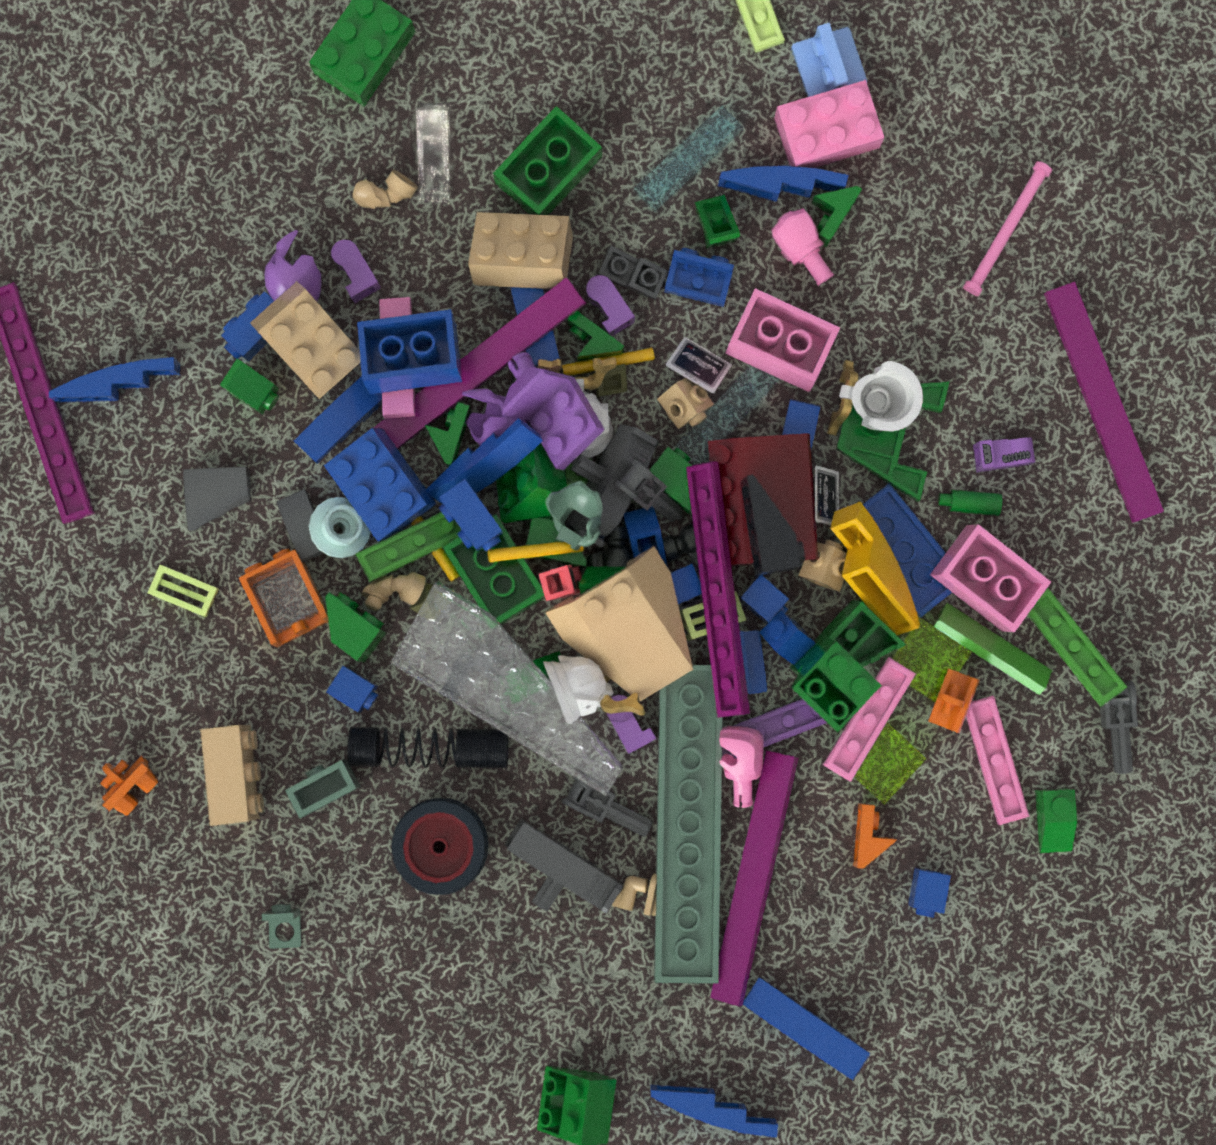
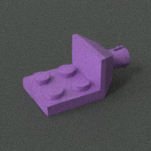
[501,352,605,470]

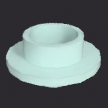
[309,497,370,558]

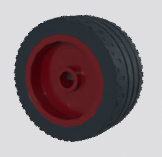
[392,798,488,895]

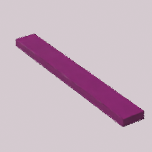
[373,277,587,449]
[0,282,95,524]
[1044,282,1164,523]
[686,461,750,718]
[710,750,799,1007]

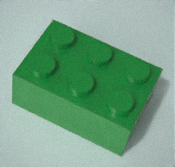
[309,0,415,107]
[493,106,602,215]
[442,514,545,630]

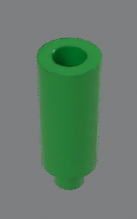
[938,489,1003,516]

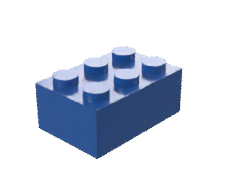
[357,309,462,394]
[324,428,437,542]

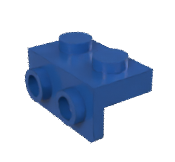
[664,248,734,307]
[740,630,767,694]

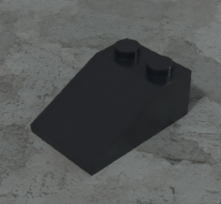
[740,475,805,576]

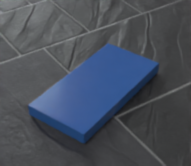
[863,483,952,619]

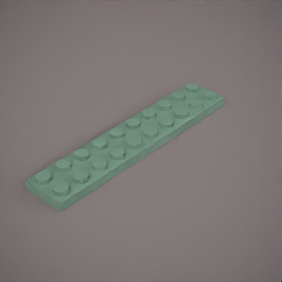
[654,665,723,983]

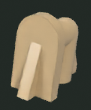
[612,873,657,916]

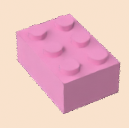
[774,80,884,168]
[725,288,840,392]
[930,524,1051,632]

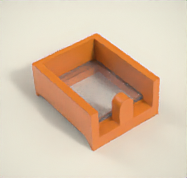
[239,548,328,648]

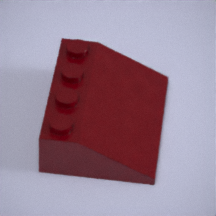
[708,433,818,567]

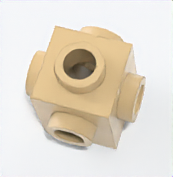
[657,378,714,429]
[798,540,847,592]

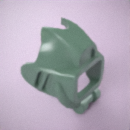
[546,481,603,551]

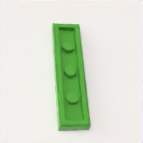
[355,512,462,583]
[1028,588,1127,707]
[933,603,1052,695]

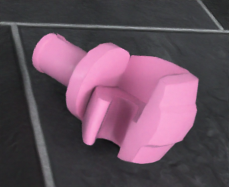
[771,208,834,286]
[719,726,764,808]

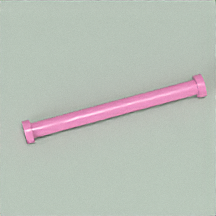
[963,161,1052,296]

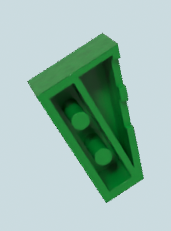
[789,599,906,676]

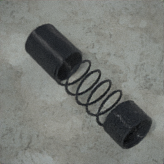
[347,726,508,769]

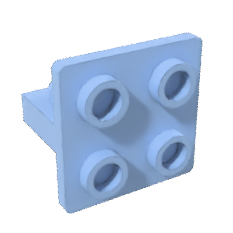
[791,23,867,97]

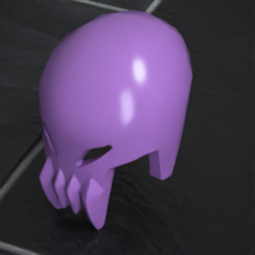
[264,230,321,301]
[462,389,528,446]

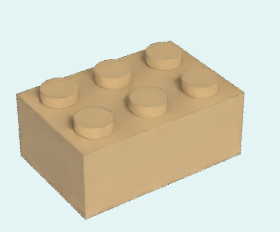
[468,212,573,289]
[250,281,361,399]
[201,725,264,826]

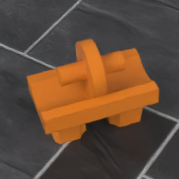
[928,668,980,733]
[100,756,158,816]

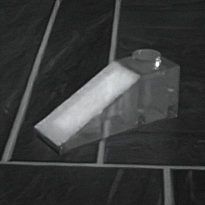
[416,103,451,203]

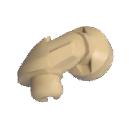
[353,170,418,209]
[362,572,426,611]

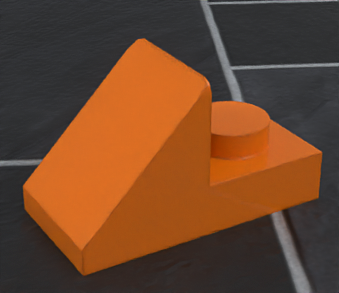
[853,803,897,869]

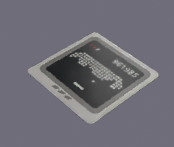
[666,337,732,393]
[815,465,839,525]

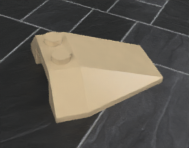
[545,546,693,702]

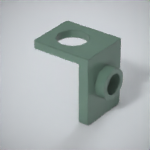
[262,904,301,949]

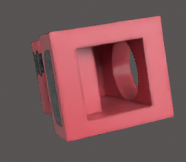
[539,565,582,601]

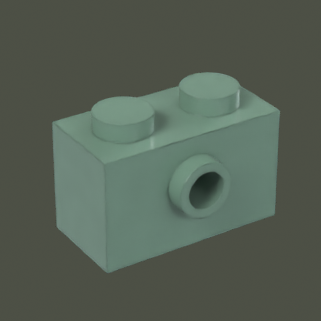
[285,759,361,819]

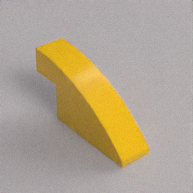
[830,501,920,635]

